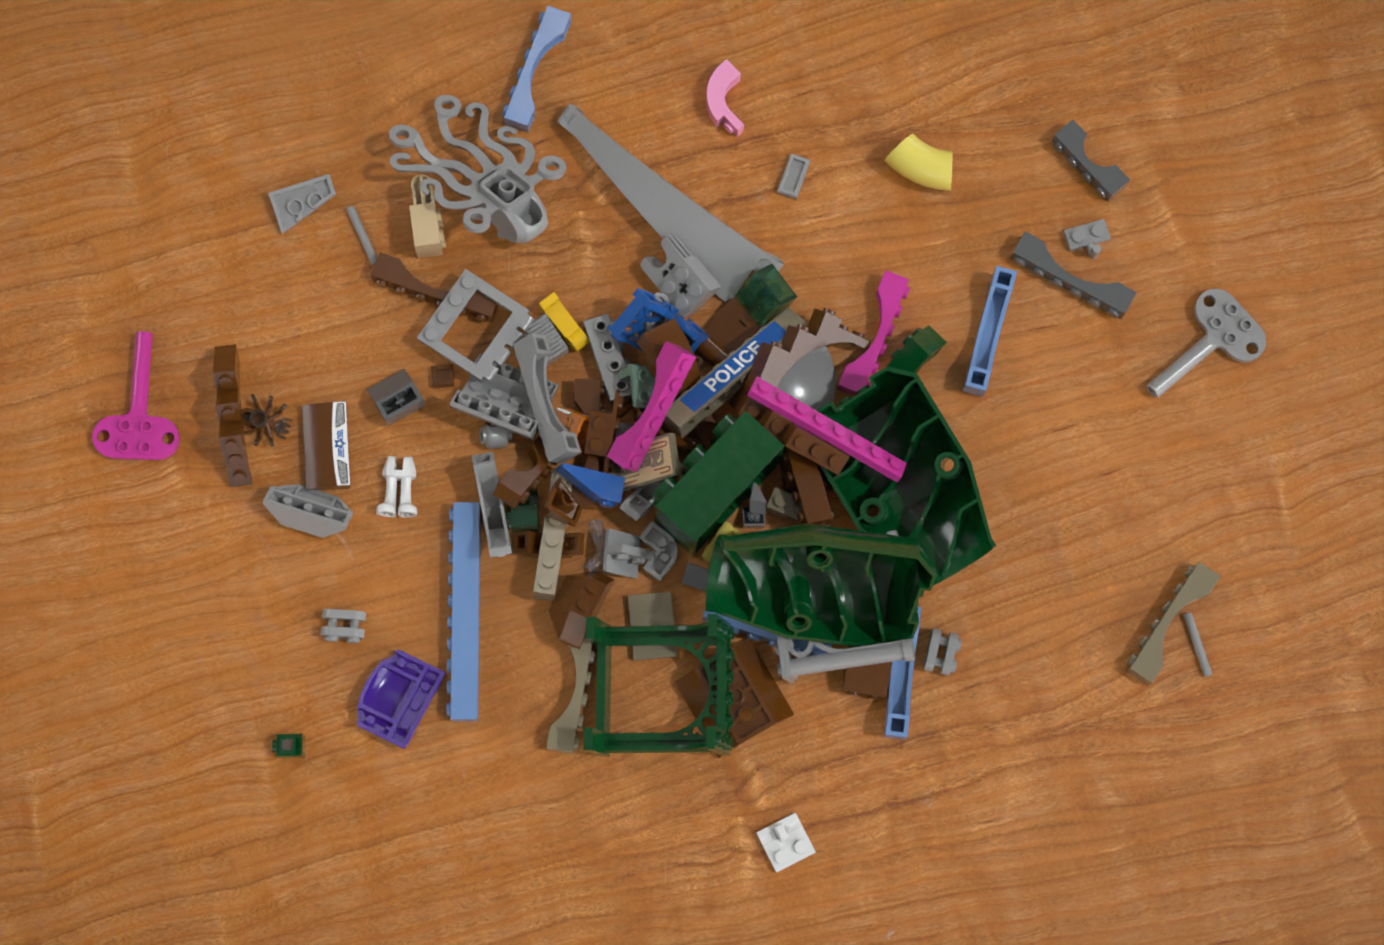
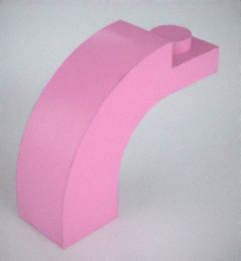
[706,59,744,137]

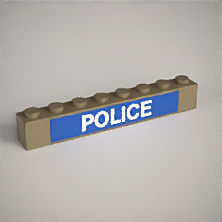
[664,307,806,438]

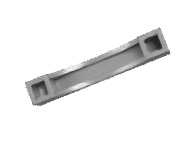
[513,333,581,463]

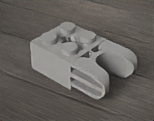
[640,234,721,317]

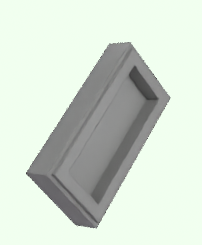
[777,153,811,200]

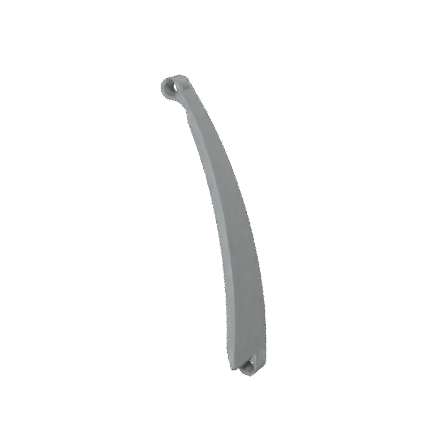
[557,103,784,303]

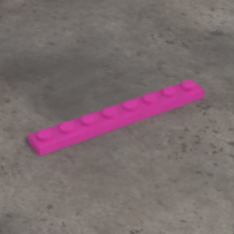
[747,376,907,482]

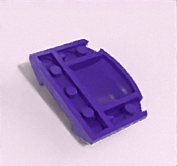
[357,649,446,750]

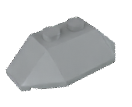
[263,484,353,538]

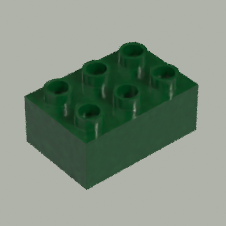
[652,411,784,557]

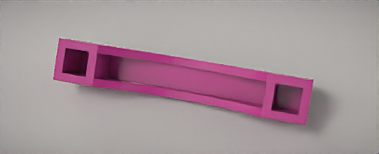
[837,270,911,396]
[607,341,696,472]

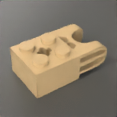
[409,174,446,258]

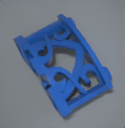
[607,288,709,353]

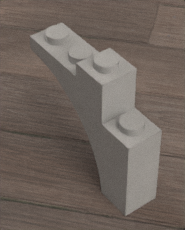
[472,452,512,557]

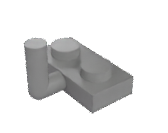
[1063,219,1111,259]

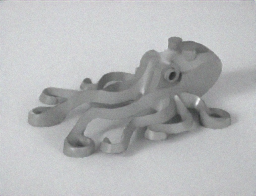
[389,95,566,244]

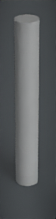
[346,206,377,266]
[1183,612,1212,677]

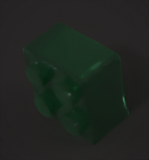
[736,264,797,328]

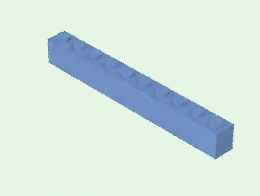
[447,502,481,722]

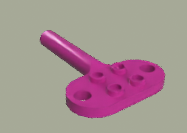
[92,331,180,461]

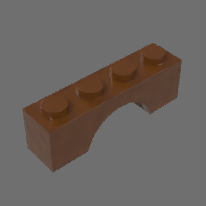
[493,435,559,509]

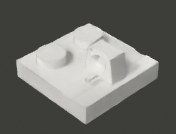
[756,813,816,873]

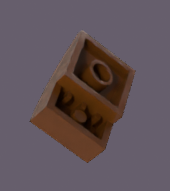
[636,318,701,394]

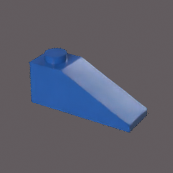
[557,463,625,508]

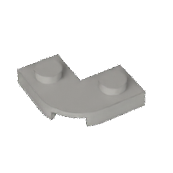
[639,521,678,582]

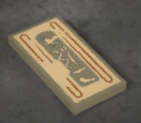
[608,433,681,493]

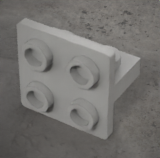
[603,529,654,579]

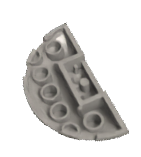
[777,346,836,410]

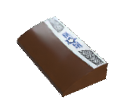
[302,401,350,491]

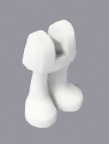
[376,456,417,518]

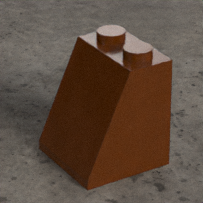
[843,646,892,699]

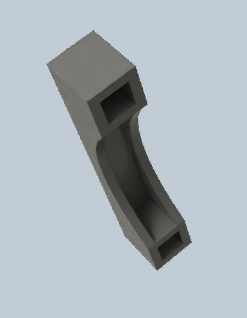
[1010,231,1137,319]

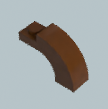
[511,530,585,558]

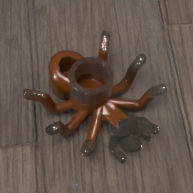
[242,394,292,447]

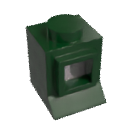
[272,733,305,758]

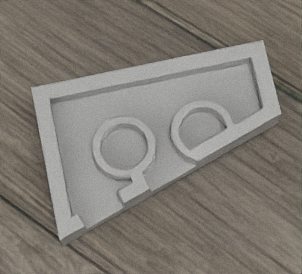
[268,174,336,234]

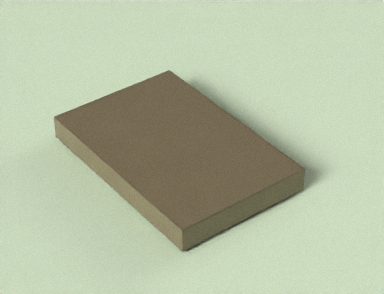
[628,592,677,661]

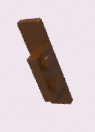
[584,390,623,473]

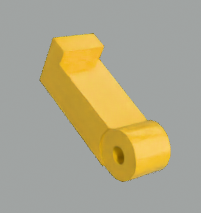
[539,292,590,352]

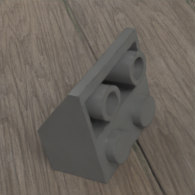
[367,369,426,426]

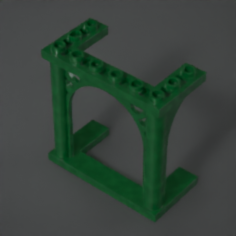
[583,614,734,757]

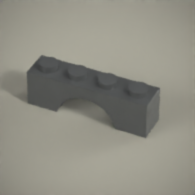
[1051,119,1130,201]

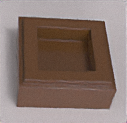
[431,364,455,389]

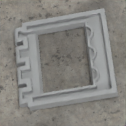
[417,269,534,382]

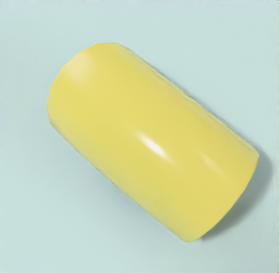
[884,133,953,191]

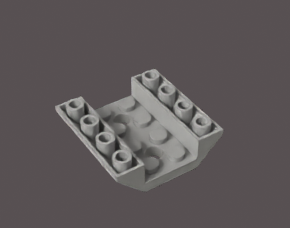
[450,354,559,440]

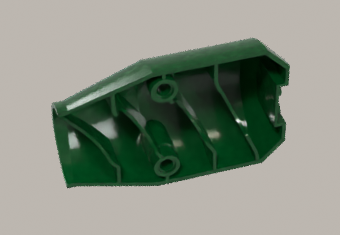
[810,366,996,586]
[705,523,937,647]

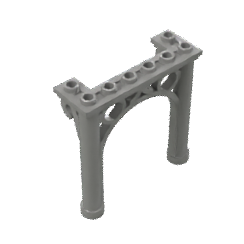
[774,530,915,683]

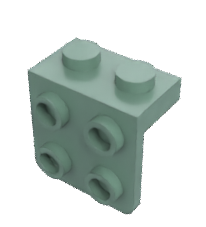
[619,364,655,409]

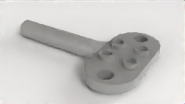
[1146,288,1266,398]

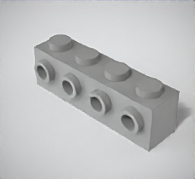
[584,314,632,405]

